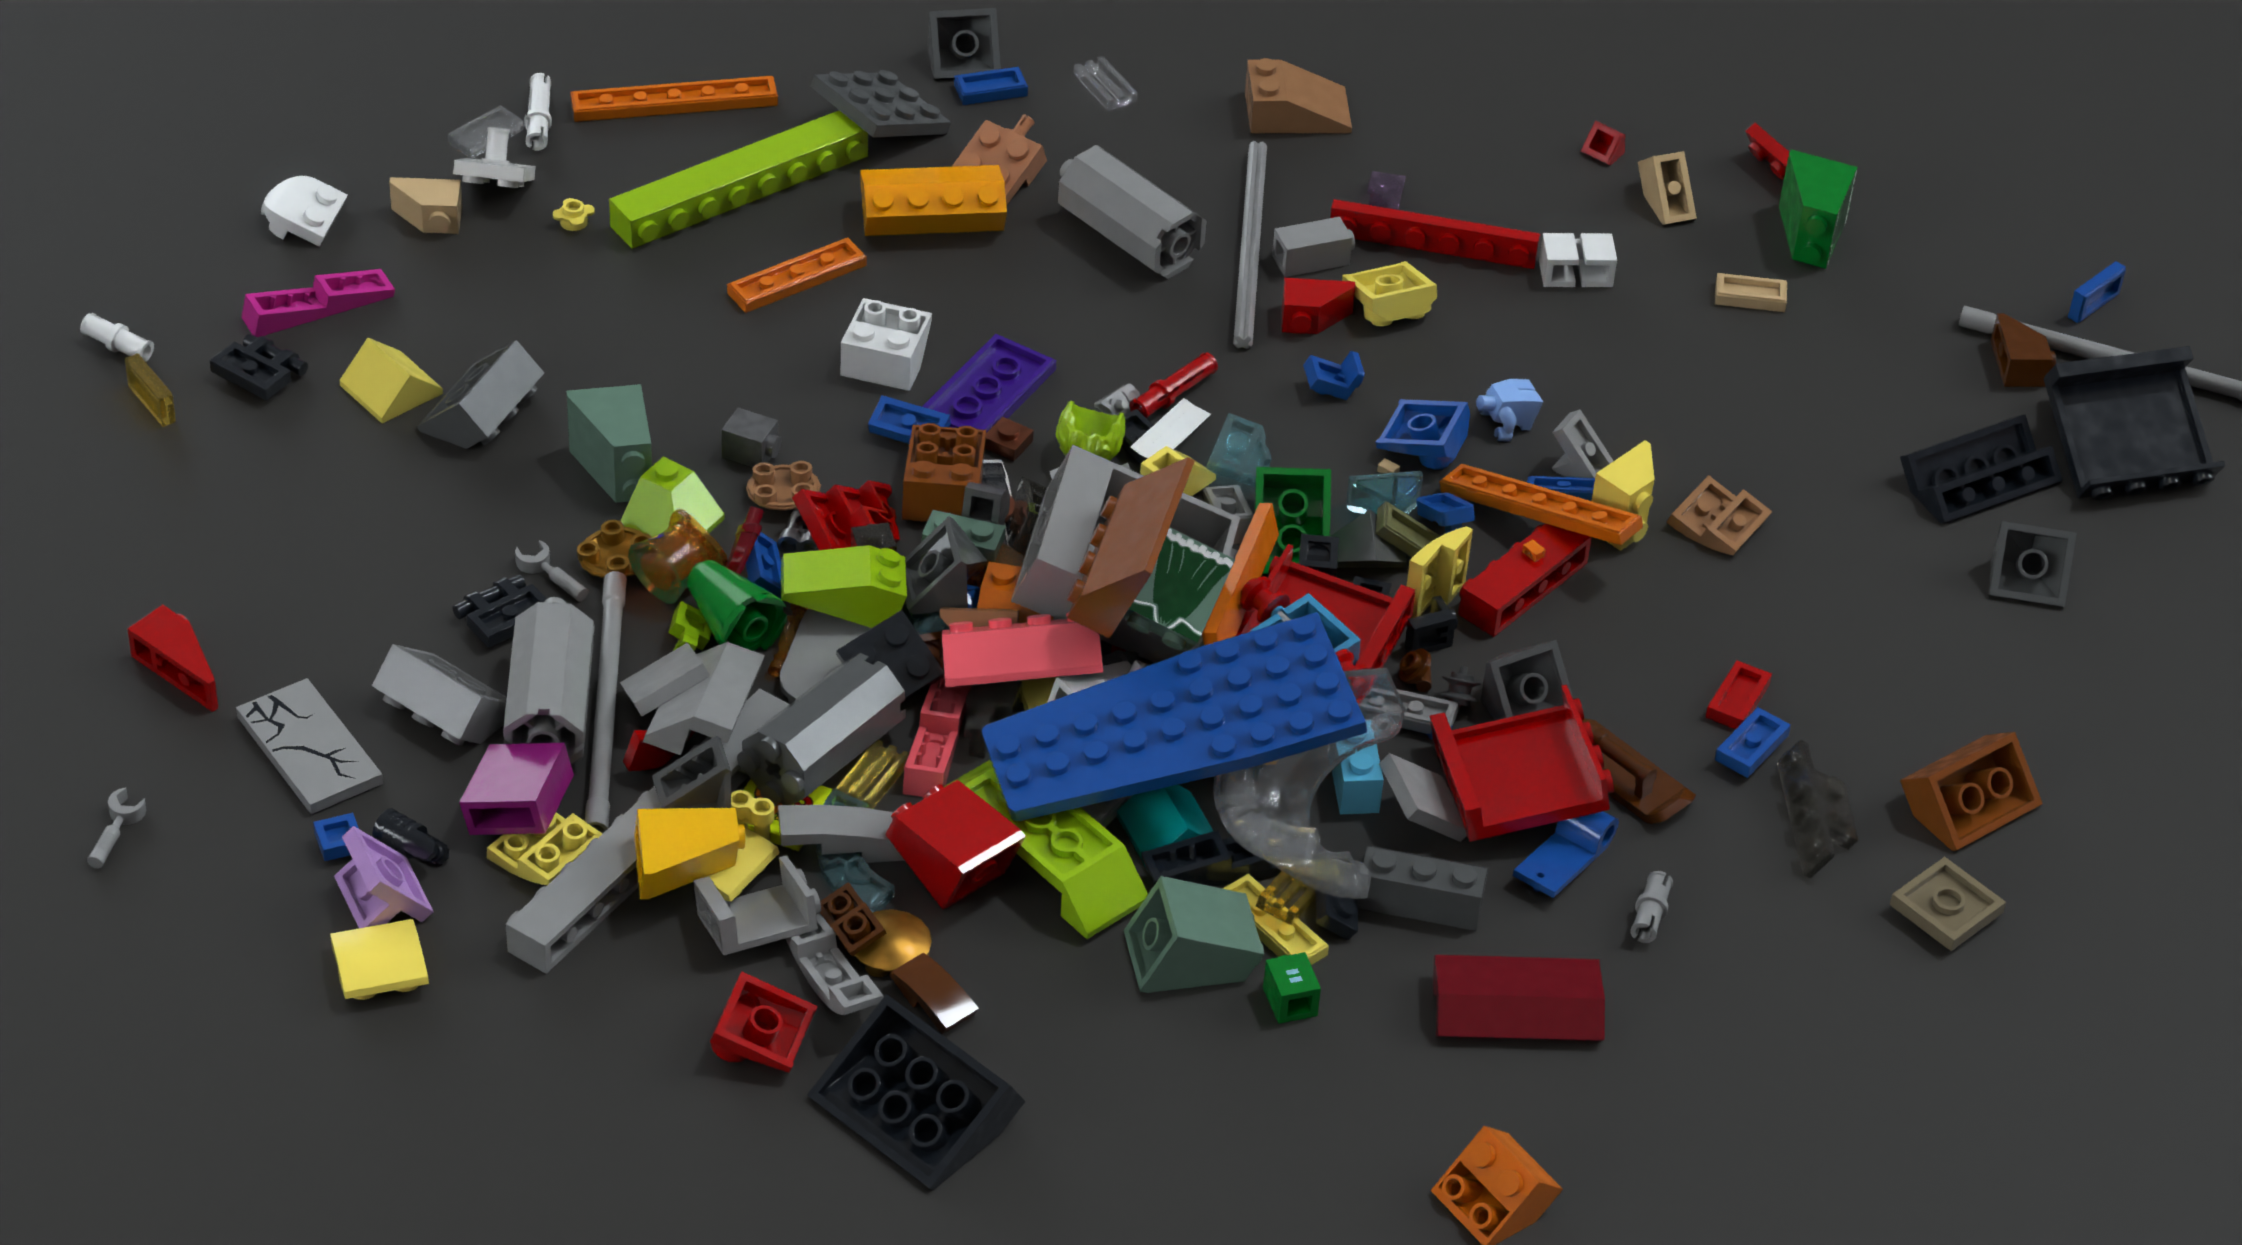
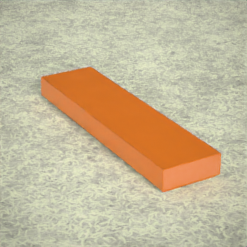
[727,237,867,313]

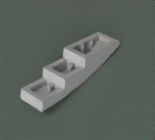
[778,805,904,863]

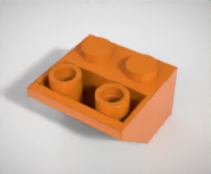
[1430,1125,1563,1245]

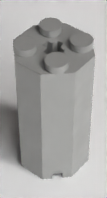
[1058,145,1206,279]
[503,597,595,764]

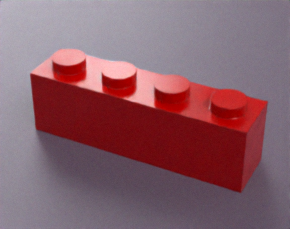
[1458,523,1592,637]

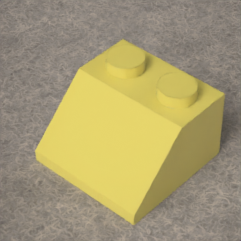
[1592,440,1655,551]

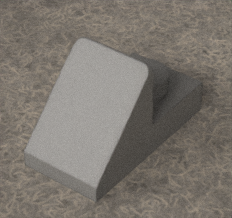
[1552,409,1613,478]

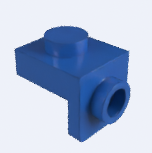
[1303,351,1365,400]

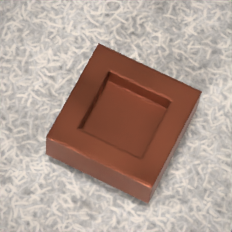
[985,417,1034,461]

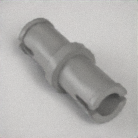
[1630,871,1673,943]

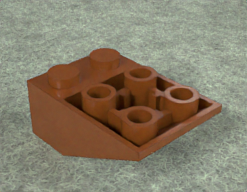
[902,423,986,521]

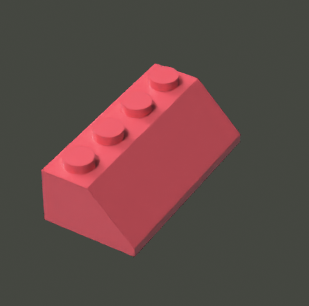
[942,612,1103,687]

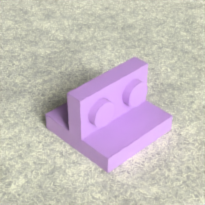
[334,826,434,928]

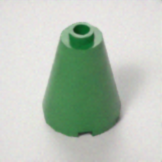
[687,560,787,651]

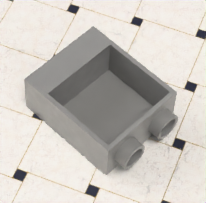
[1011,445,1240,663]

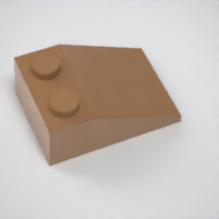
[1245,58,1352,133]

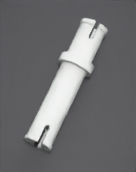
[524,73,552,151]

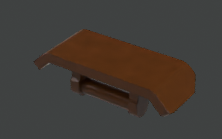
[1582,718,1696,824]

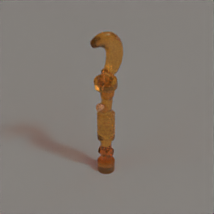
[768,603,809,677]

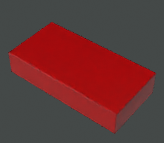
[1705,660,1772,729]

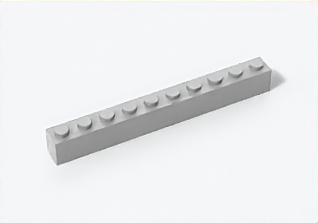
[506,688,789,974]

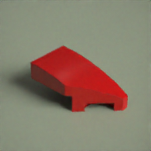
[623,730,695,771]

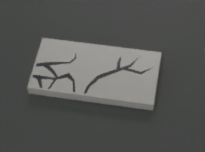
[236,678,383,814]

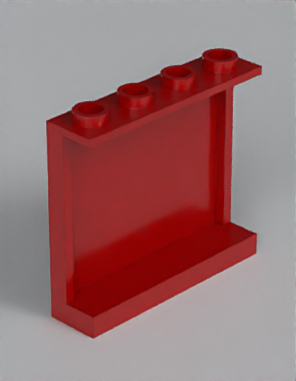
[1236,544,1415,707]
[1430,684,1614,842]

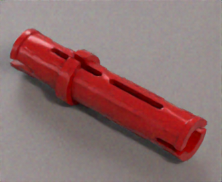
[1129,352,1218,418]

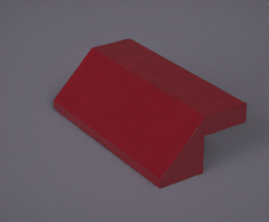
[1433,955,1605,1041]

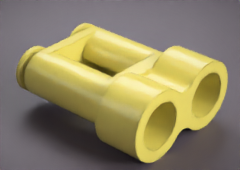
[731,790,774,841]

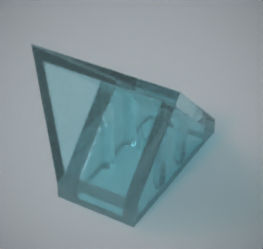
[1346,471,1423,515]

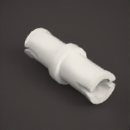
[80,313,154,363]

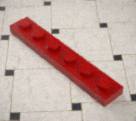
[1330,199,1540,269]

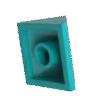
[1117,785,1213,871]

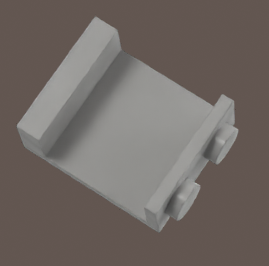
[693,855,821,955]

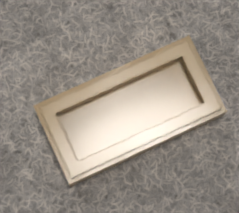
[1715,273,1787,312]

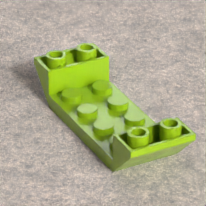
[944,760,1148,939]

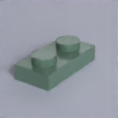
[921,510,1006,562]

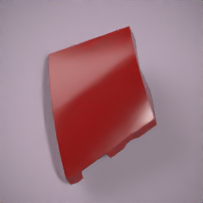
[792,480,900,550]

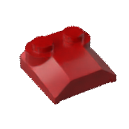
[710,971,818,1073]

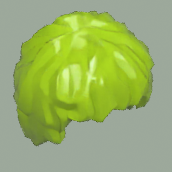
[1055,401,1125,461]

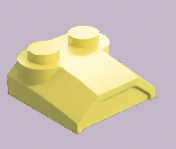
[1342,261,1437,326]

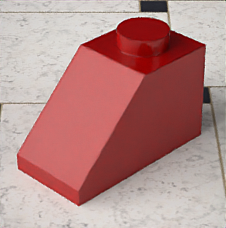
[1282,278,1356,334]

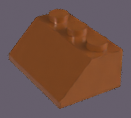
[1900,731,2043,851]

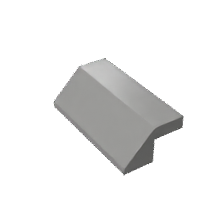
[643,642,765,755]

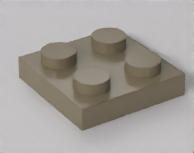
[1890,857,2006,951]

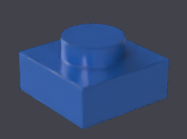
[313,813,359,861]

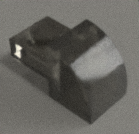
[964,680,1022,759]

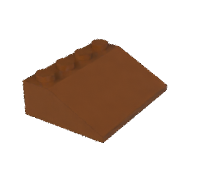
[1067,457,1195,638]

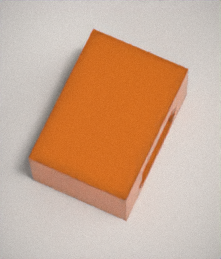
[1522,539,1546,562]

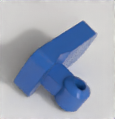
[1416,493,1475,534]

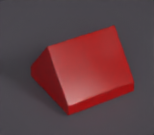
[1581,120,1625,166]

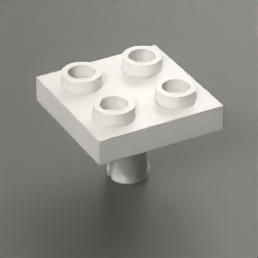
[453,127,536,188]

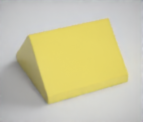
[339,338,443,424]

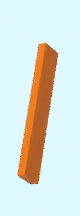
[570,76,778,122]
[1439,464,1643,546]
[1202,503,1279,645]

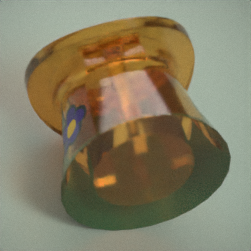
[628,508,728,604]

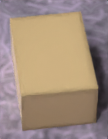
[1377,458,1400,479]

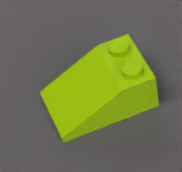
[781,545,907,628]

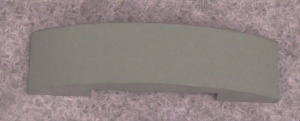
[785,913,884,1015]

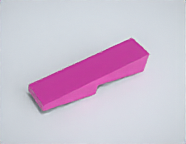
[241,269,395,337]

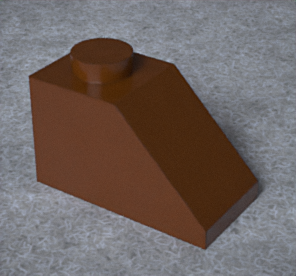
[1991,313,2056,387]

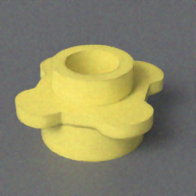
[553,198,595,231]

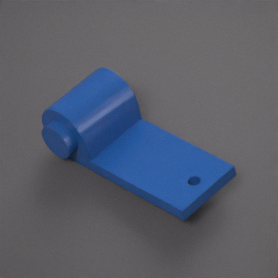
[1512,811,1619,898]

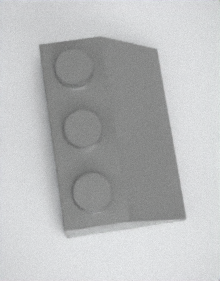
[372,644,507,746]

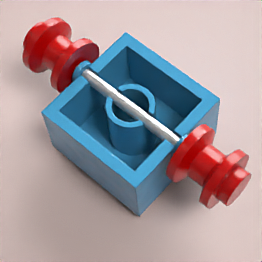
[1240,576,1371,698]

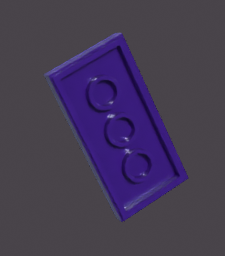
[922,334,1057,433]

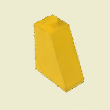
[634,808,745,899]

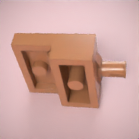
[952,114,1047,205]

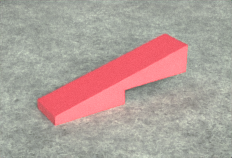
[902,677,972,797]

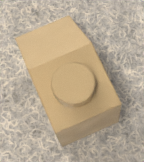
[1638,151,1697,225]
[389,177,463,234]

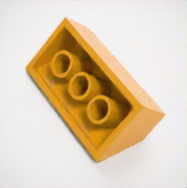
[860,165,1007,236]

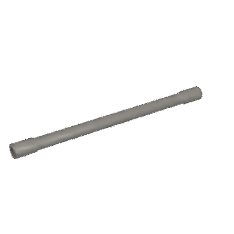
[1958,305,2242,401]
[585,571,627,834]

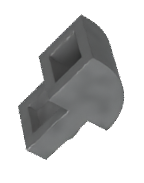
[962,482,1010,558]

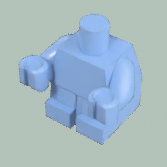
[1476,379,1543,442]

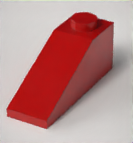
[127,604,219,712]

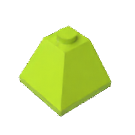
[621,456,725,561]

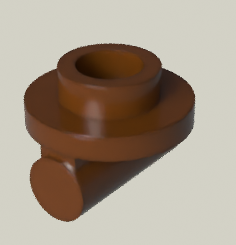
[1399,648,1432,692]

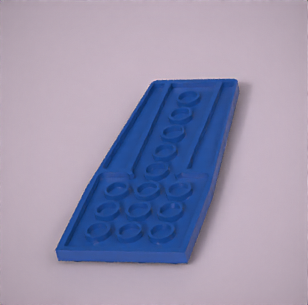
[982,612,1367,821]

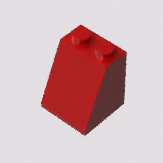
[885,780,1026,910]

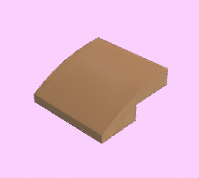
[1666,475,1772,555]

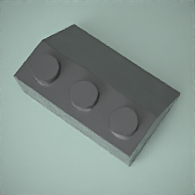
[416,340,544,449]
[1357,845,1489,931]

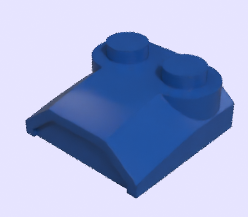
[1375,399,1470,470]

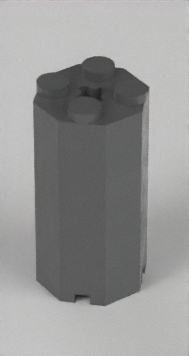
[737,653,906,806]

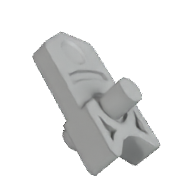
[1094,383,1140,415]

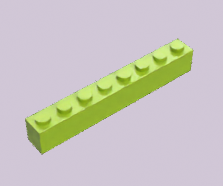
[609,110,868,249]

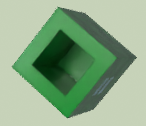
[1263,952,1321,1024]

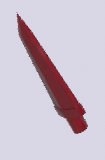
[726,506,764,575]

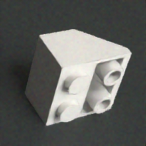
[840,298,932,391]

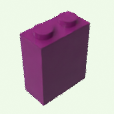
[459,743,574,835]

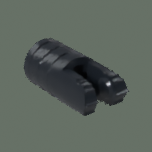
[372,808,450,865]

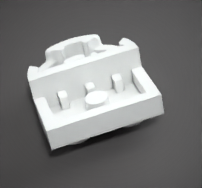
[261,176,347,247]

